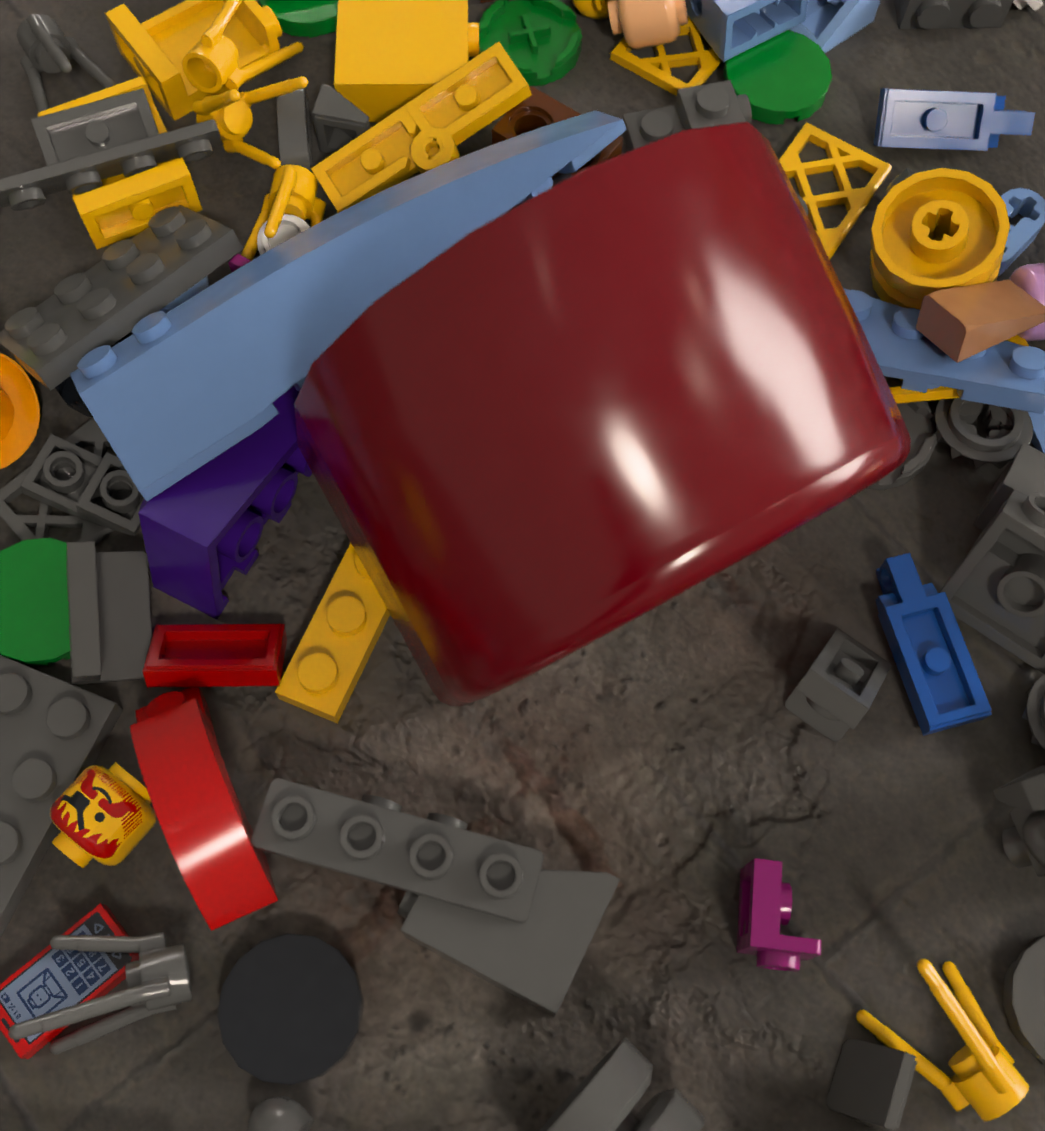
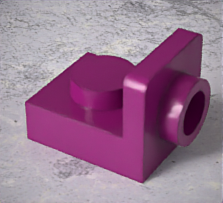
[736,858,822,972]

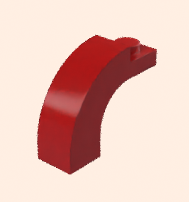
[130,687,278,931]

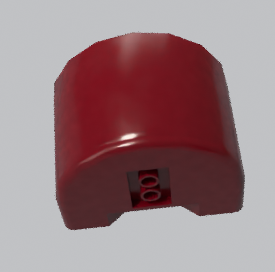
[294,122,911,706]

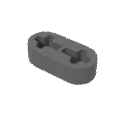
[276,87,314,174]

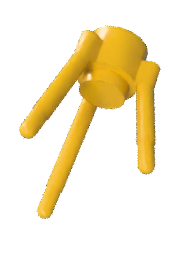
[182,0,304,93]
[192,76,308,169]
[241,164,326,261]
[856,959,1029,1121]

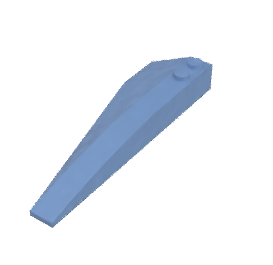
[70,110,627,501]

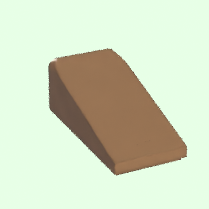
[915,279,1045,363]

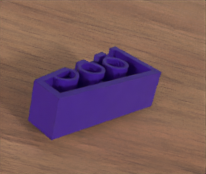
[138,386,312,620]

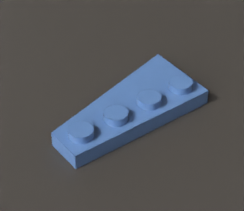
[843,288,1045,414]

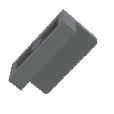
[66,541,152,685]

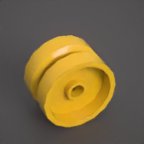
[870,168,1010,310]

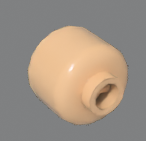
[608,0,688,50]

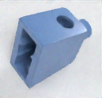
[685,0,808,62]

